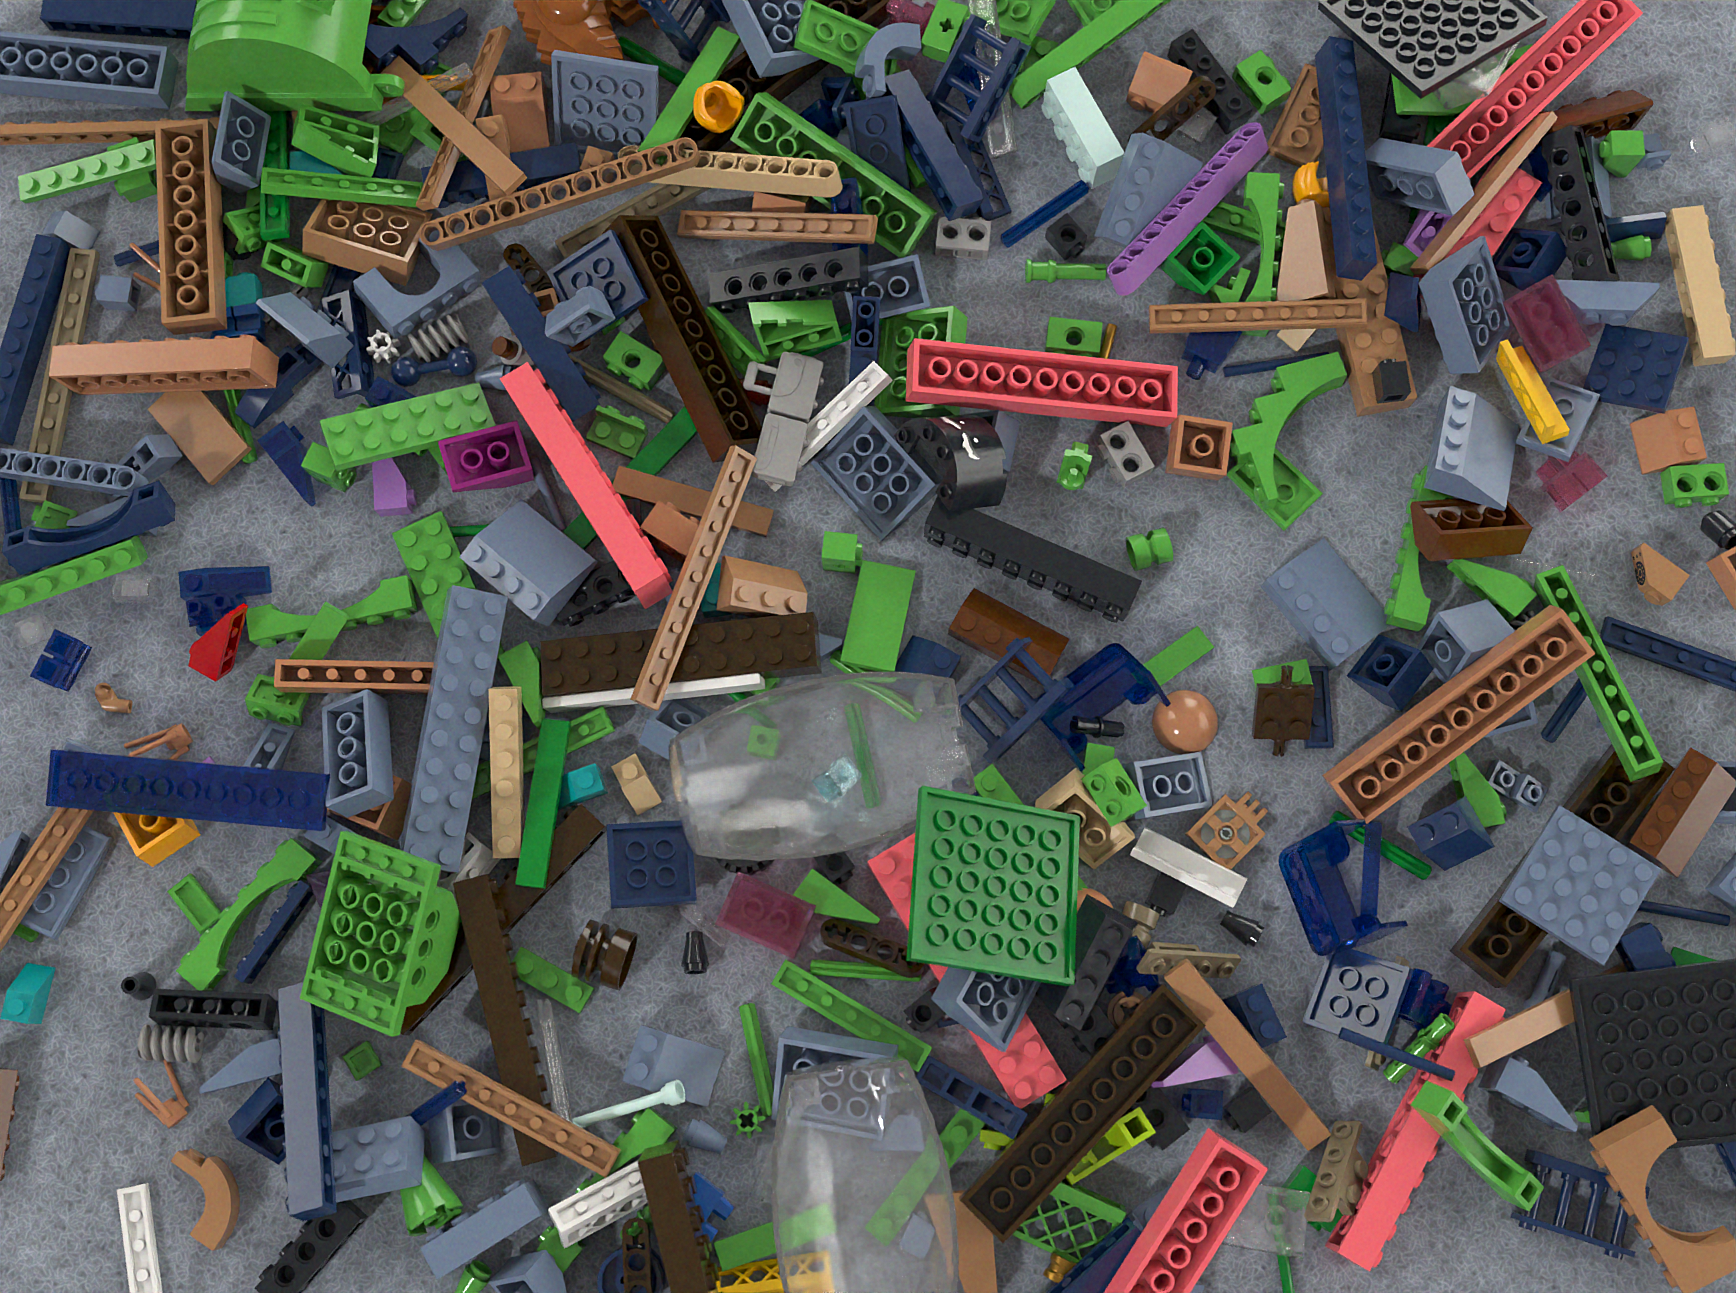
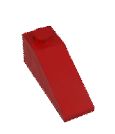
[188,603,248,682]

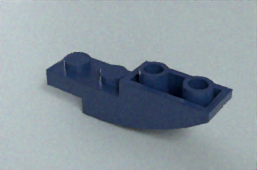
[849,296,880,406]
[235,343,323,429]

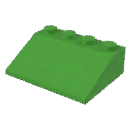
[874,306,968,418]

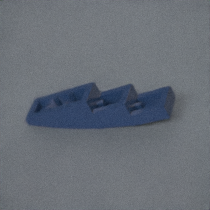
[914,1055,1028,1140]

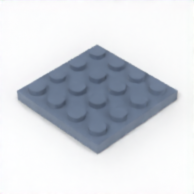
[551,50,658,159]
[1499,805,1661,966]

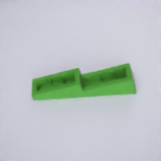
[713,1202,836,1272]

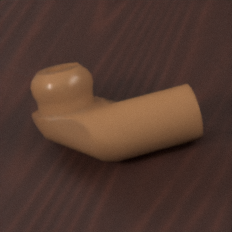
[95,683,133,714]

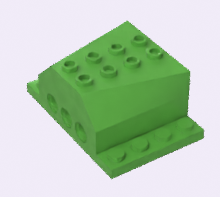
[300,831,461,1037]

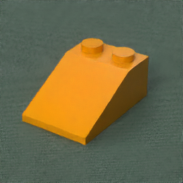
[103,762,201,867]

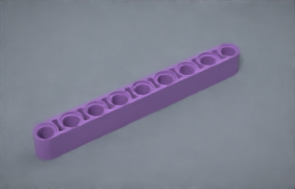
[1107,122,1269,296]

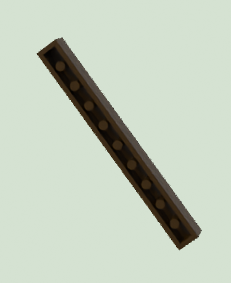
[400,804,606,1035]
[453,874,558,1167]

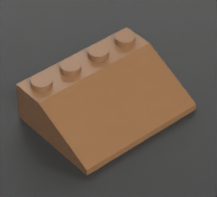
[303,199,433,286]

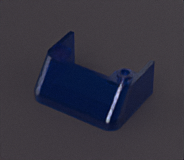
[1037,643,1171,771]
[1279,819,1408,956]

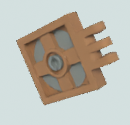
[1185,791,1268,870]

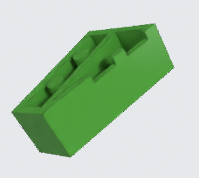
[291,103,380,177]
[748,300,842,362]

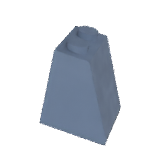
[1417,599,1515,684]

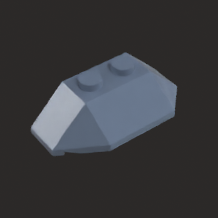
[1542,280,1660,326]

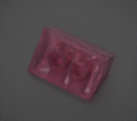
[1502,274,1591,373]
[715,872,816,959]

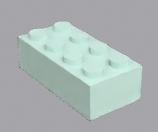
[1042,67,1124,189]

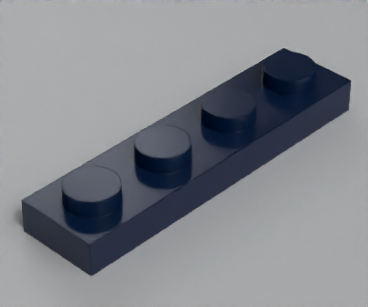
[233,880,318,984]

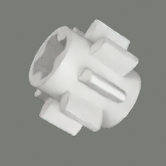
[366,330,401,364]

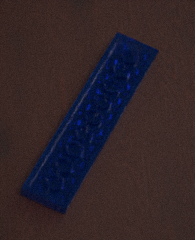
[46,749,330,831]

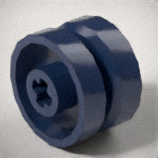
[597,1244,666,1293]

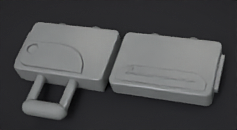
[743,352,824,486]

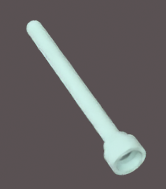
[568,1080,685,1128]

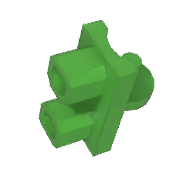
[1056,442,1092,490]

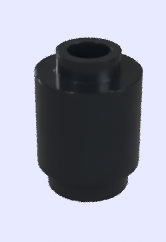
[1700,511,1736,550]

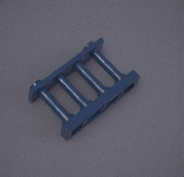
[638,0,731,63]
[925,13,1031,143]
[946,637,1074,764]
[1510,1149,1650,1260]

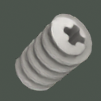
[408,313,470,362]
[137,1024,205,1063]

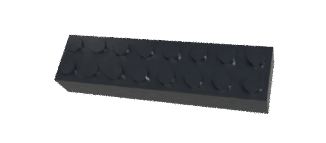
[924,495,1142,623]

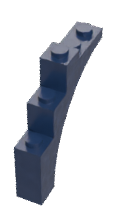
[363,7,468,75]

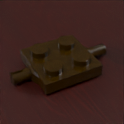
[1252,665,1315,757]

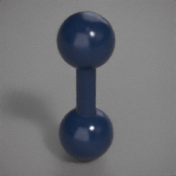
[391,346,477,387]

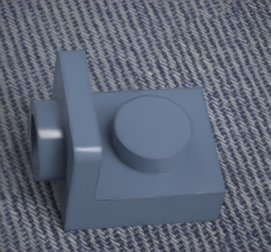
[1636,133,1671,171]

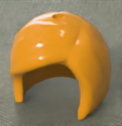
[693,81,745,133]
[1292,161,1330,207]

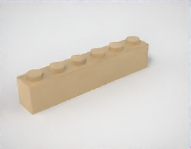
[1664,205,1736,366]
[489,686,525,858]

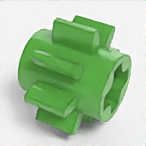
[730,1102,766,1139]

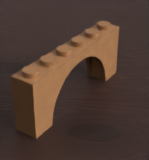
[1589,1105,1736,1293]

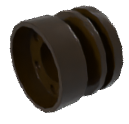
[571,919,638,991]

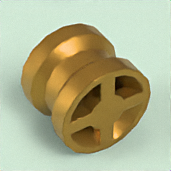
[1043,1252,1076,1283]

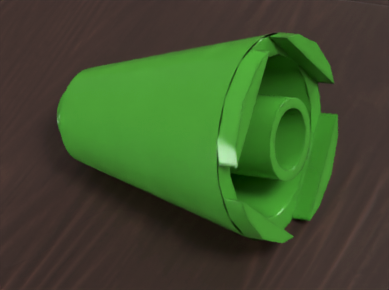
[400,1154,464,1237]

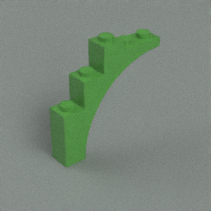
[1229,352,1347,511]

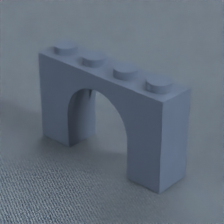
[353,230,480,339]

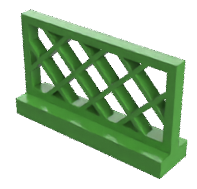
[1012,1178,1126,1264]

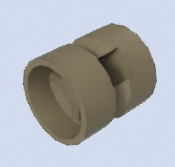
[1121,901,1160,952]

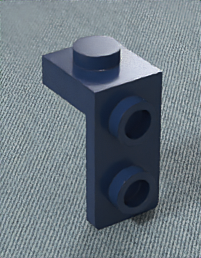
[821,77,859,130]

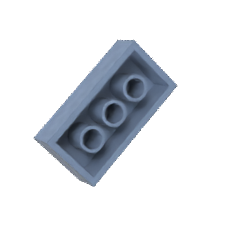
[1365,138,1475,216]
[322,689,394,818]
[332,1116,425,1202]
[420,1178,549,1280]

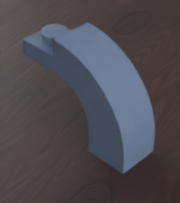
[855,23,921,100]

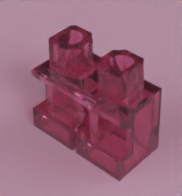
[886,0,935,50]
[1536,450,1608,513]

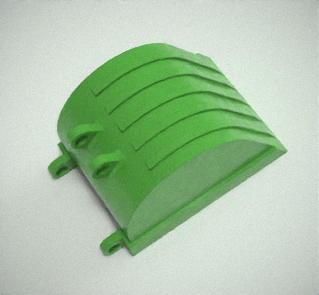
[185,0,405,111]

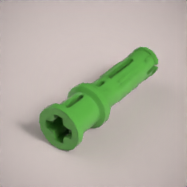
[1025,259,1106,283]

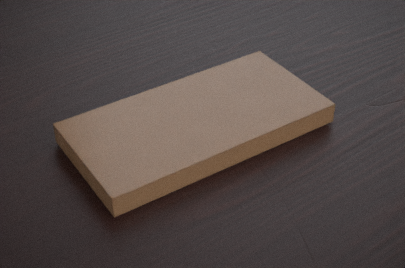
[1266,63,1324,168]
[148,391,252,485]

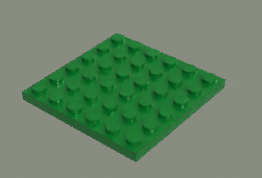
[907,786,1080,986]

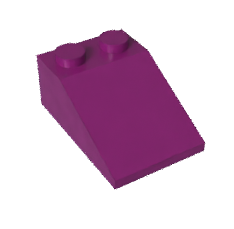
[438,420,534,492]

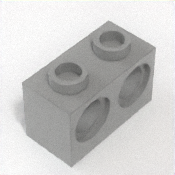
[935,216,991,260]
[1096,421,1155,488]

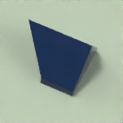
[1384,272,1422,332]

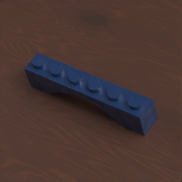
[2,480,176,575]

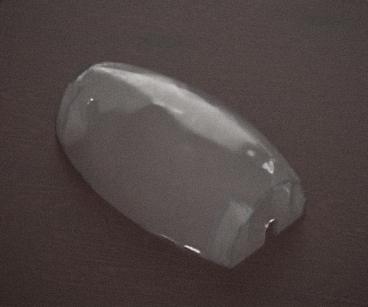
[668,672,976,861]
[771,1057,959,1293]

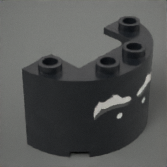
[894,414,1007,511]

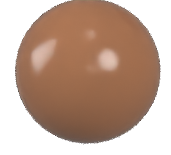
[1152,690,1218,755]

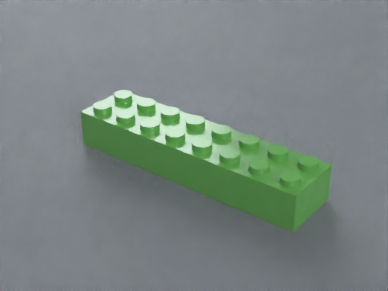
[730,92,938,258]

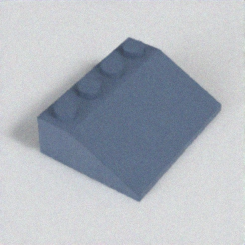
[722,0,820,78]
[1095,133,1203,263]
[1419,236,1514,374]
[1424,386,1518,511]
[811,406,942,541]
[460,499,598,627]
[1260,538,1390,671]
[931,967,1041,1052]
[771,1026,899,1140]

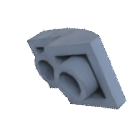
[1484,760,1548,812]

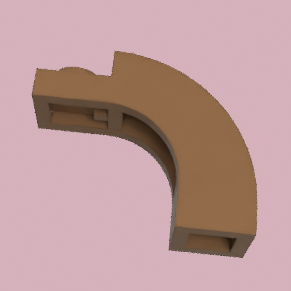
[171,1149,240,1251]

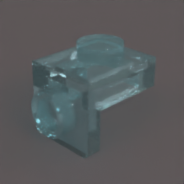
[812,754,863,802]

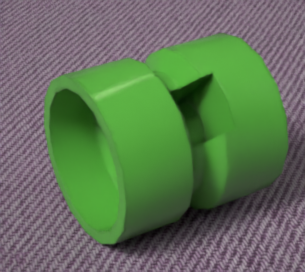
[1126,527,1173,571]

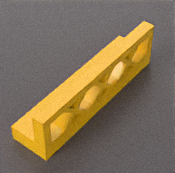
[1496,339,1570,444]
[716,1250,834,1293]

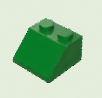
[1160,221,1240,295]

